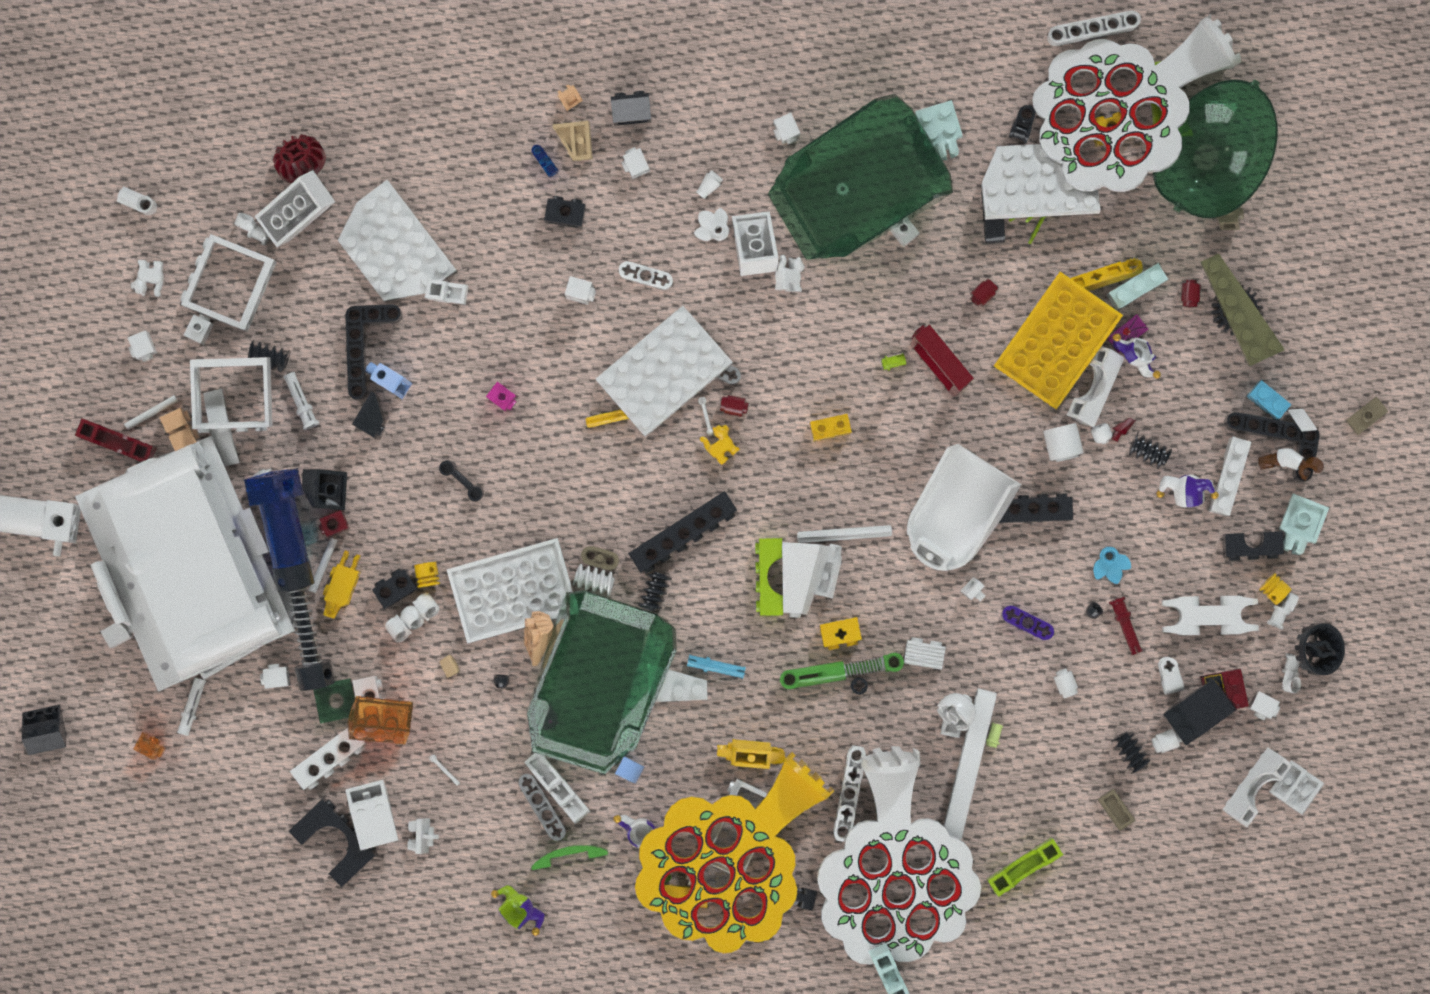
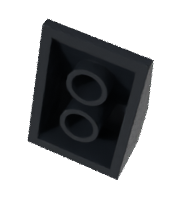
[1163,678,1237,745]

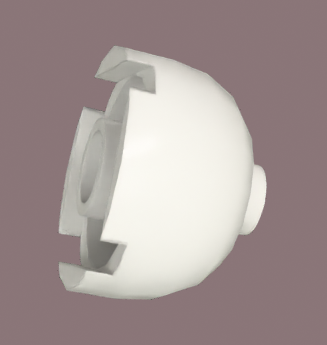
[937,693,976,731]

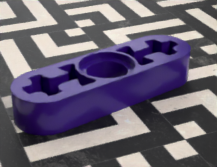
[1002,606,1054,640]

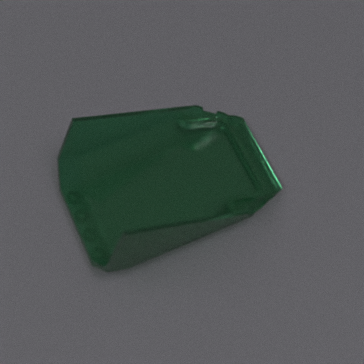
[768,94,953,260]
[527,590,677,775]

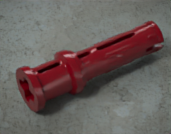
[1109,596,1143,655]

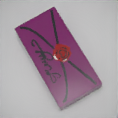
[1107,314,1148,353]

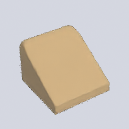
[439,655,460,678]

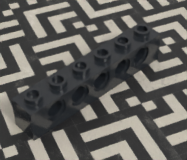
[628,491,737,574]

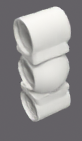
[385,593,440,643]

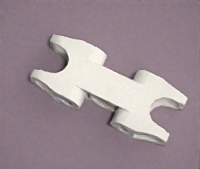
[1162,596,1259,635]
[833,745,866,842]

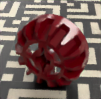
[273,134,326,183]

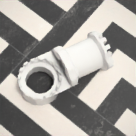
[234,213,270,245]
[1267,593,1299,630]
[1282,653,1301,693]

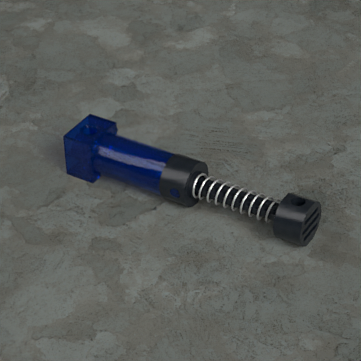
[244,468,335,691]

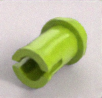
[881,353,906,371]

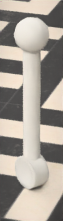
[698,397,713,436]
[429,755,460,786]

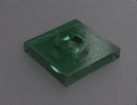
[313,678,358,724]

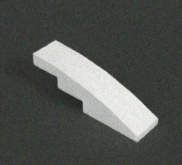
[524,750,590,824]

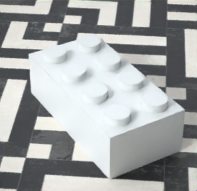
[255,171,335,247]

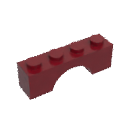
[74,418,157,462]

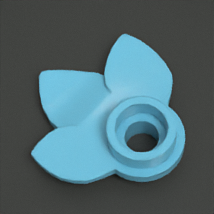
[1093,547,1131,584]

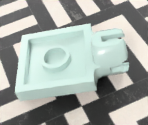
[915,100,963,160]
[1279,493,1329,555]

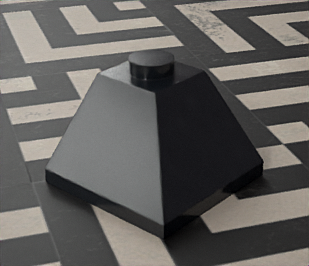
[352,391,386,439]
[302,469,347,510]

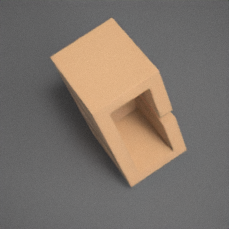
[159,408,200,451]

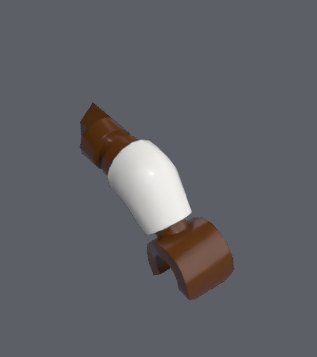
[1258,448,1324,481]

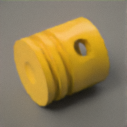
[414,561,440,588]
[1259,573,1292,605]

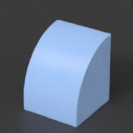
[615,756,644,784]

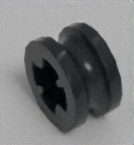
[850,677,868,695]

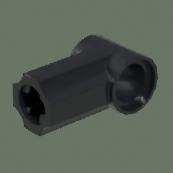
[794,887,818,911]

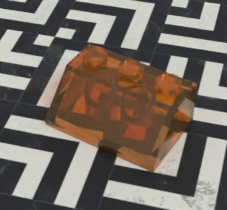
[347,696,413,745]

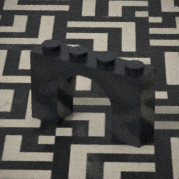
[289,798,377,887]

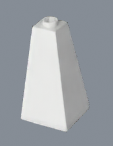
[782,542,831,618]

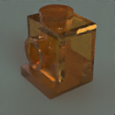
[133,732,166,760]

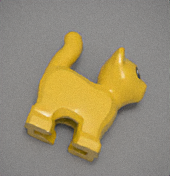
[700,425,740,465]

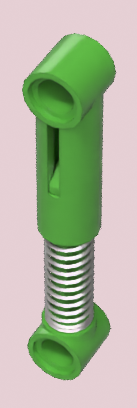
[780,653,904,689]

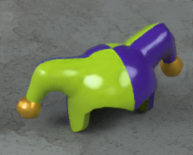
[491,885,545,936]

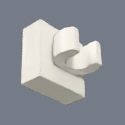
[960,577,985,601]

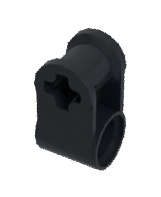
[1008,105,1036,144]

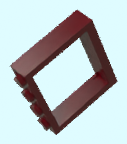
[910,324,974,398]

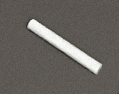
[124,395,178,430]
[309,538,338,593]

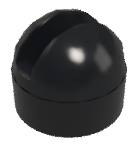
[1086,602,1103,619]
[494,674,509,689]

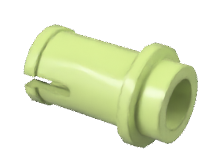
[986,723,1003,748]

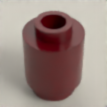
[970,279,998,307]
[1181,279,1201,308]
[720,395,749,417]

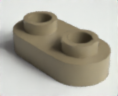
[581,546,619,571]

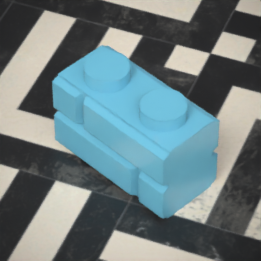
[1246,380,1291,420]

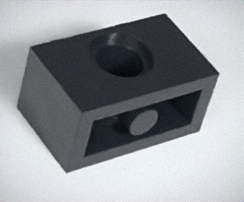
[544,196,586,229]

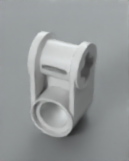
[1158,657,1184,695]

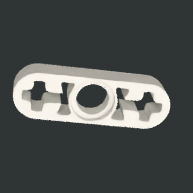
[619,261,673,290]

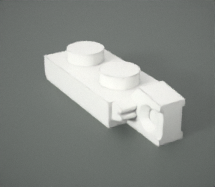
[815,544,842,598]

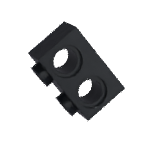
[372,568,418,609]

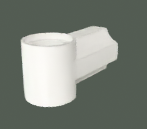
[117,186,157,215]

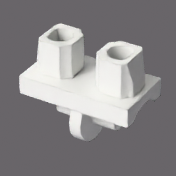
[408,818,439,854]

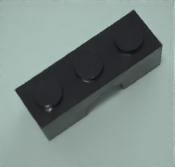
[1222,531,1284,561]

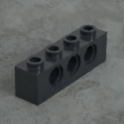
[998,493,1074,524]

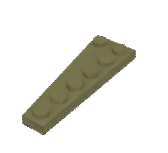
[1200,254,1285,366]

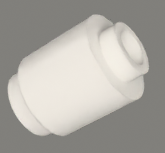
[1053,668,1078,698]
[1151,729,1182,753]

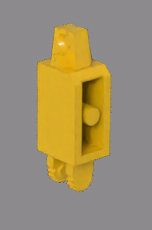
[323,550,361,619]
[716,739,786,769]

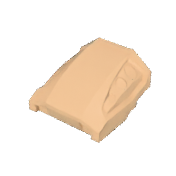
[524,611,554,666]

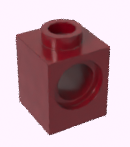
[318,510,350,538]

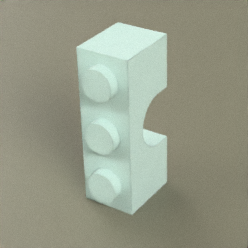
[1107,263,1168,311]
[868,943,909,994]

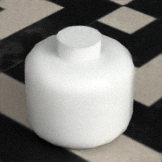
[1091,423,1113,444]

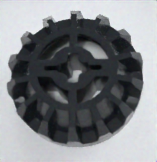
[1295,623,1345,675]

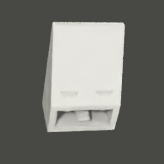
[346,780,398,850]

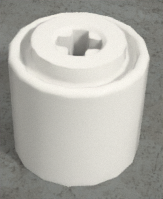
[1043,423,1083,462]

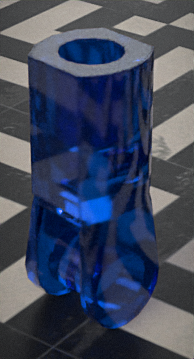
[531,145,559,178]

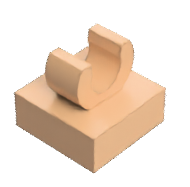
[557,85,583,111]

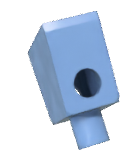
[365,362,412,399]

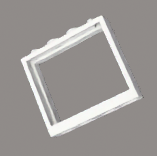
[180,234,277,332]
[190,357,273,433]

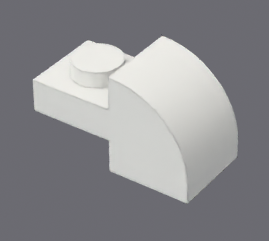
[425,279,469,305]

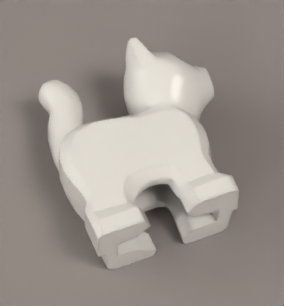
[775,255,805,292]
[131,260,164,297]

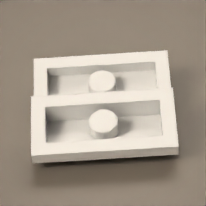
[1269,760,1324,815]

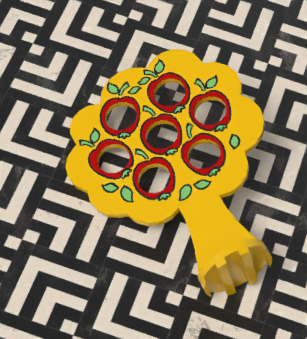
[635,752,835,954]

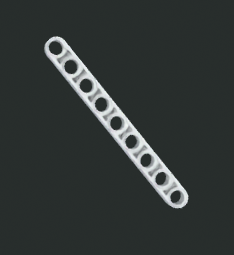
[943,688,997,840]

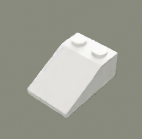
[732,211,779,276]

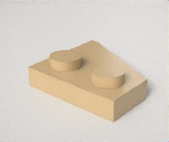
[553,121,593,161]

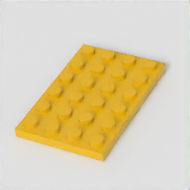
[993,271,1123,410]

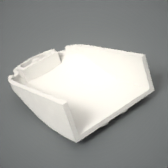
[907,444,1021,571]

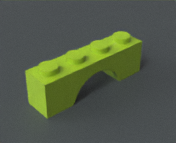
[755,538,783,616]
[986,837,1063,897]

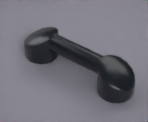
[439,460,484,502]

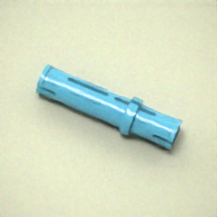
[687,654,746,679]

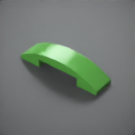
[531,845,609,870]

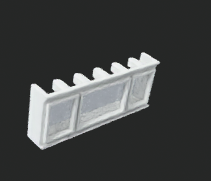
[686,779,767,888]

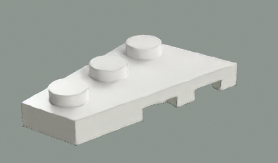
[648,664,708,702]

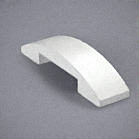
[203,389,240,466]

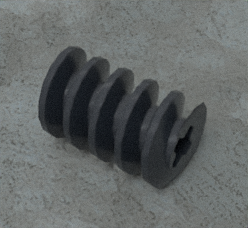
[248,340,291,372]
[1129,432,1172,469]
[638,571,672,614]
[1111,731,1150,774]

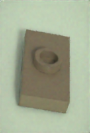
[1345,396,1388,435]
[1097,788,1136,831]

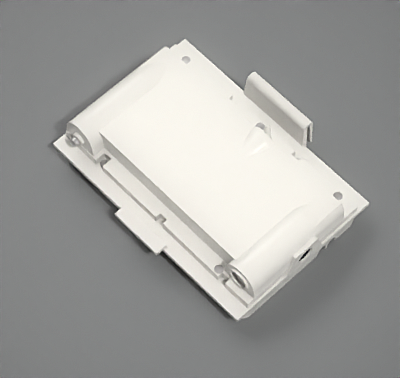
[75,436,295,692]

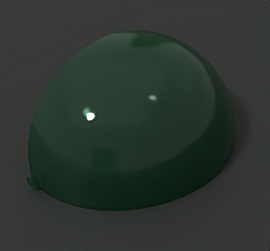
[1153,79,1278,218]

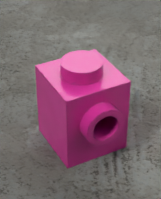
[486,381,517,412]

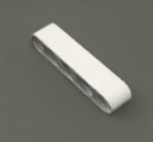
[1047,11,1141,46]

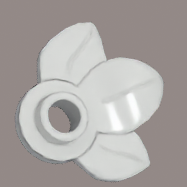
[694,208,729,241]

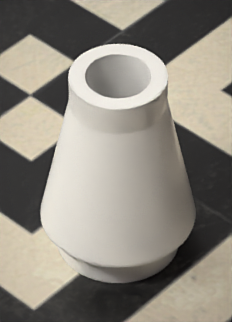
[696,170,723,199]

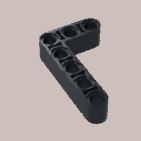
[345,304,403,401]
[1224,412,1320,482]

